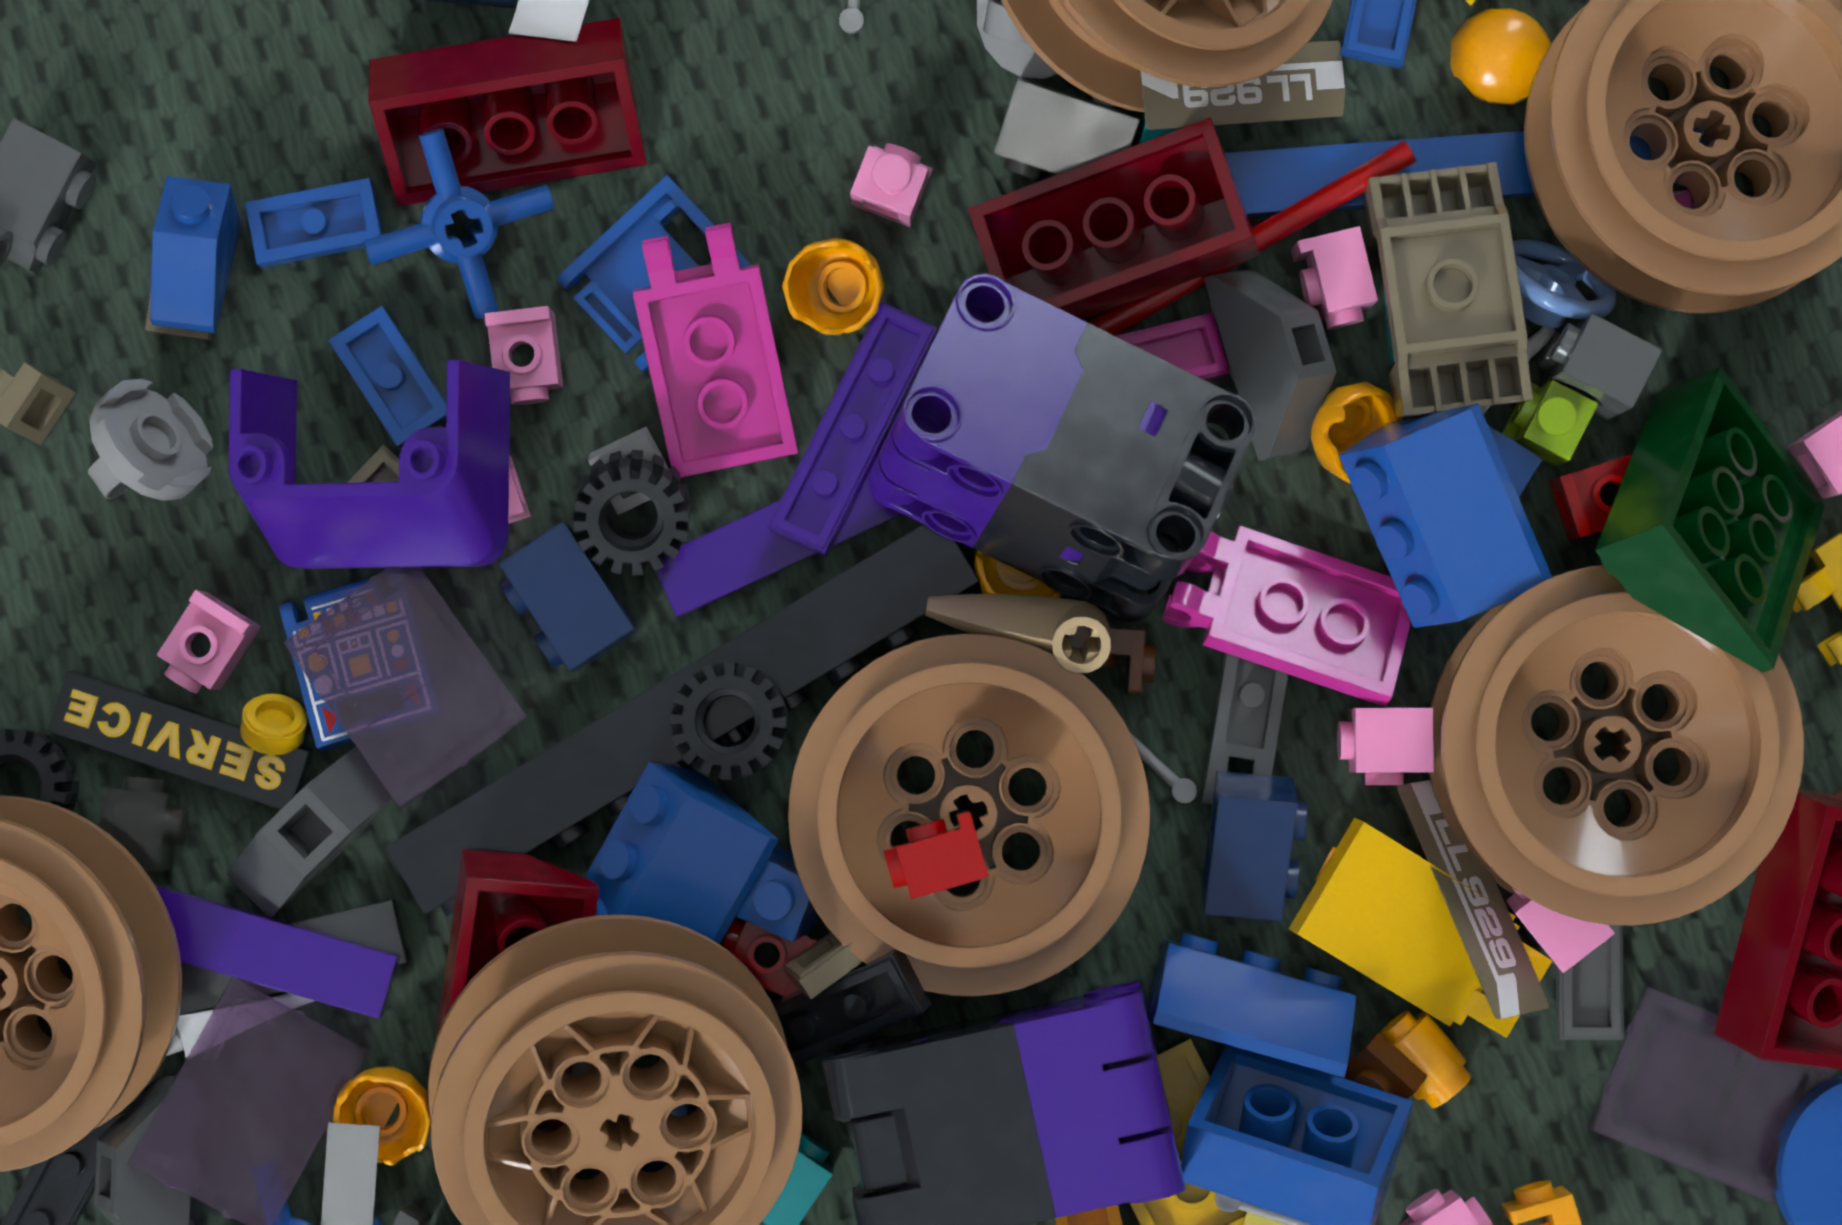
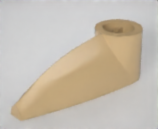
[925,594,1111,673]

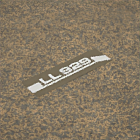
[1140,40,1345,130]
[1397,780,1549,1020]

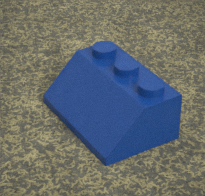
[1339,403,1552,628]
[585,761,779,945]
[1146,932,1356,1077]
[1181,1044,1413,1225]

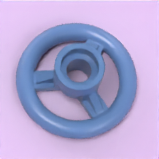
[1513,239,1617,328]

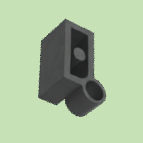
[0,118,97,275]

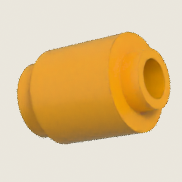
[1379,1010,1472,1109]

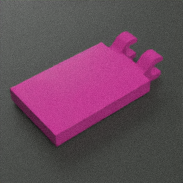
[632,222,798,478]
[1162,525,1411,707]

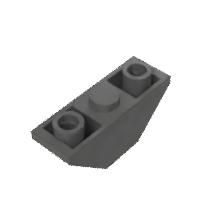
[1204,269,1337,462]
[226,740,410,919]
[94,1074,203,1225]

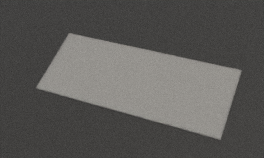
[321,1122,380,1225]

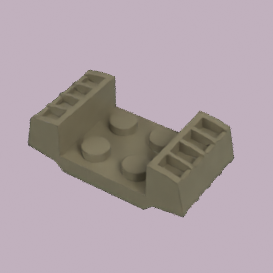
[1364,162,1533,417]

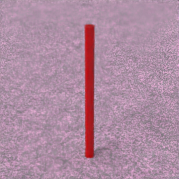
[1088,140,1417,336]

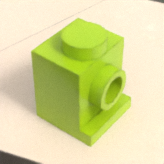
[1502,380,1599,467]

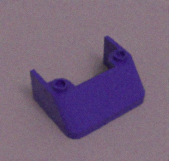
[229,360,510,569]

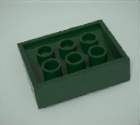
[1595,366,1825,673]

